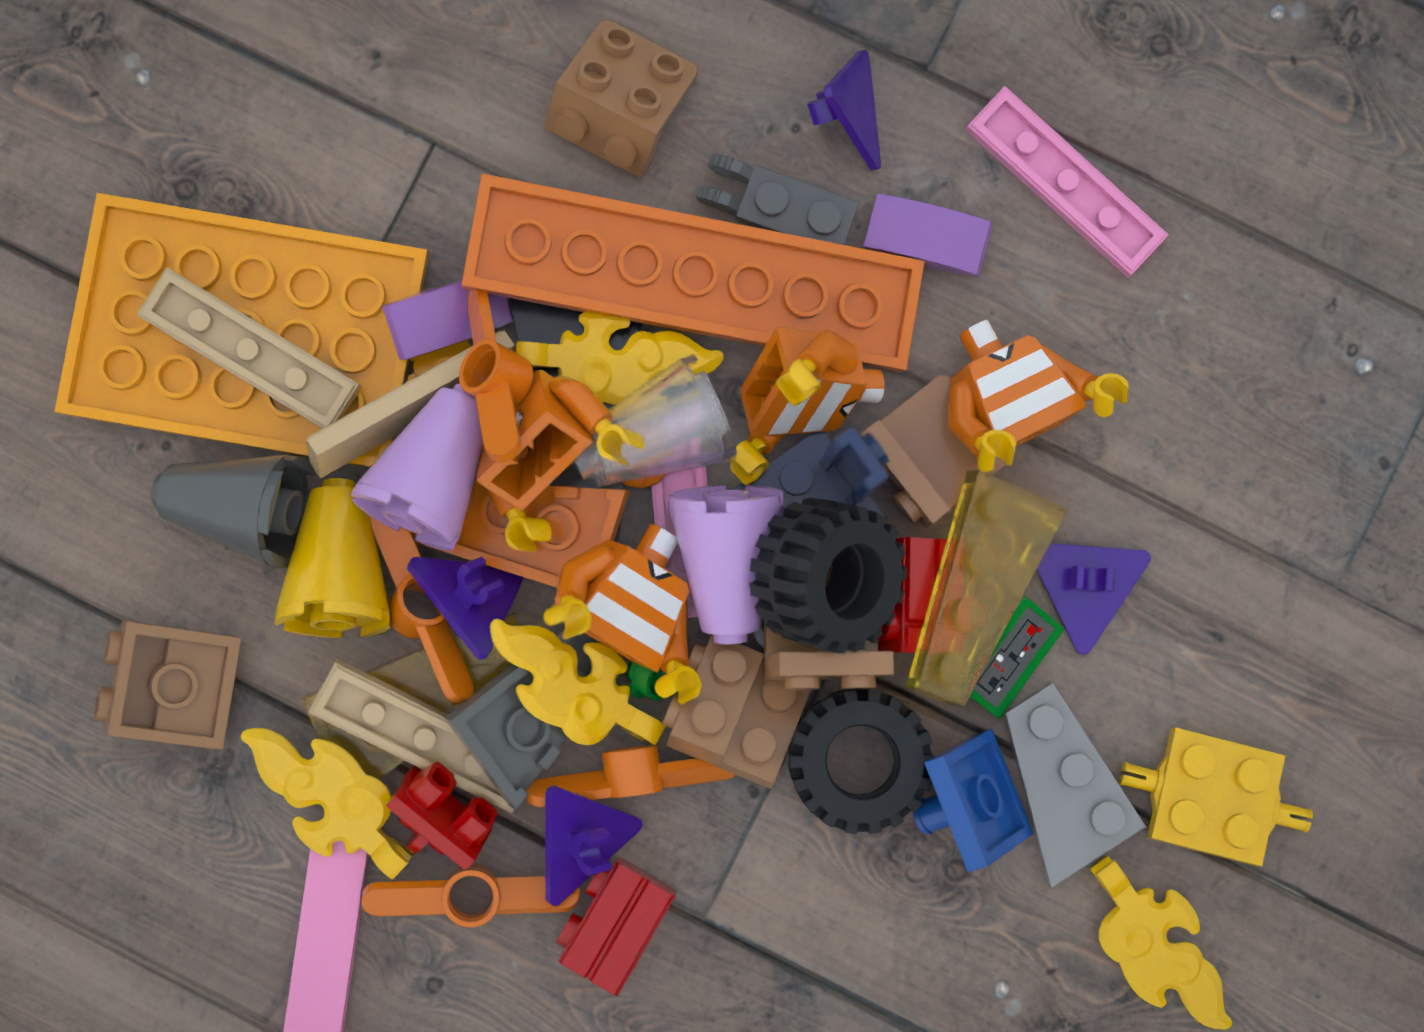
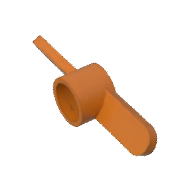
[459,290,533,462]
[370,516,474,703]
[526,745,736,807]
[361,863,580,928]

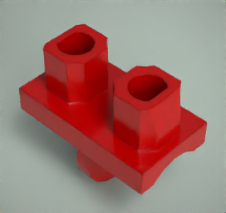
[386,761,498,870]

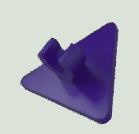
[807,50,881,170]
[1027,542,1151,655]
[407,557,524,660]
[545,785,642,906]

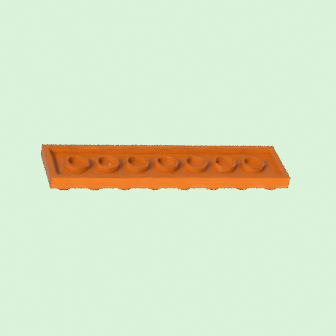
[461,173,925,373]

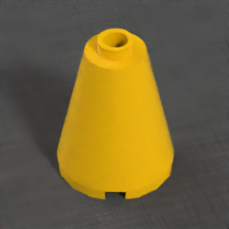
[274,478,391,638]

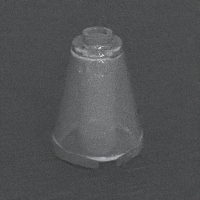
[574,353,737,486]

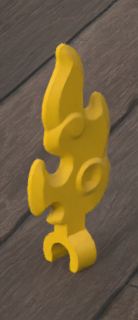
[516,312,724,408]
[490,619,666,745]
[241,728,413,880]
[1089,855,1232,1030]

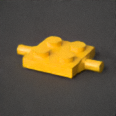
[1118,727,1313,867]

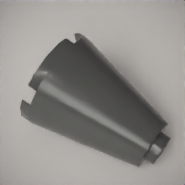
[151,455,316,568]

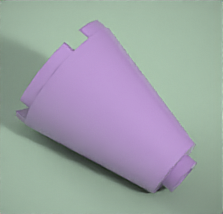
[351,384,483,551]
[669,485,784,644]

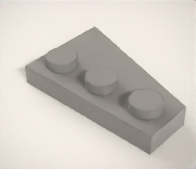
[1003,683,1146,888]

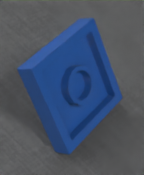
[913,728,1034,872]

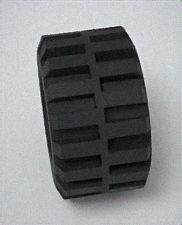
[749,498,907,654]
[788,689,935,834]

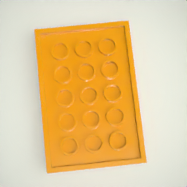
[54,193,430,468]

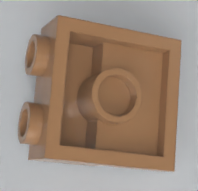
[94,620,241,750]
[662,634,811,789]

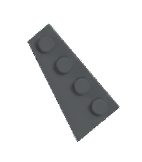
[445,622,630,810]

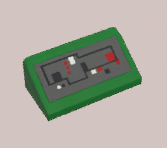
[953,595,1065,719]

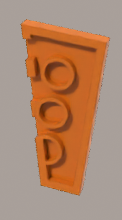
[412,482,630,588]

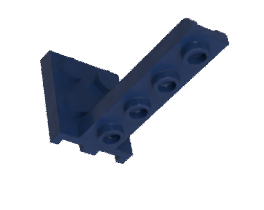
[732,426,890,519]

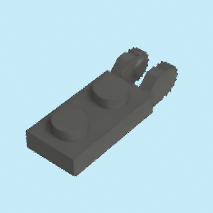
[696,153,860,245]

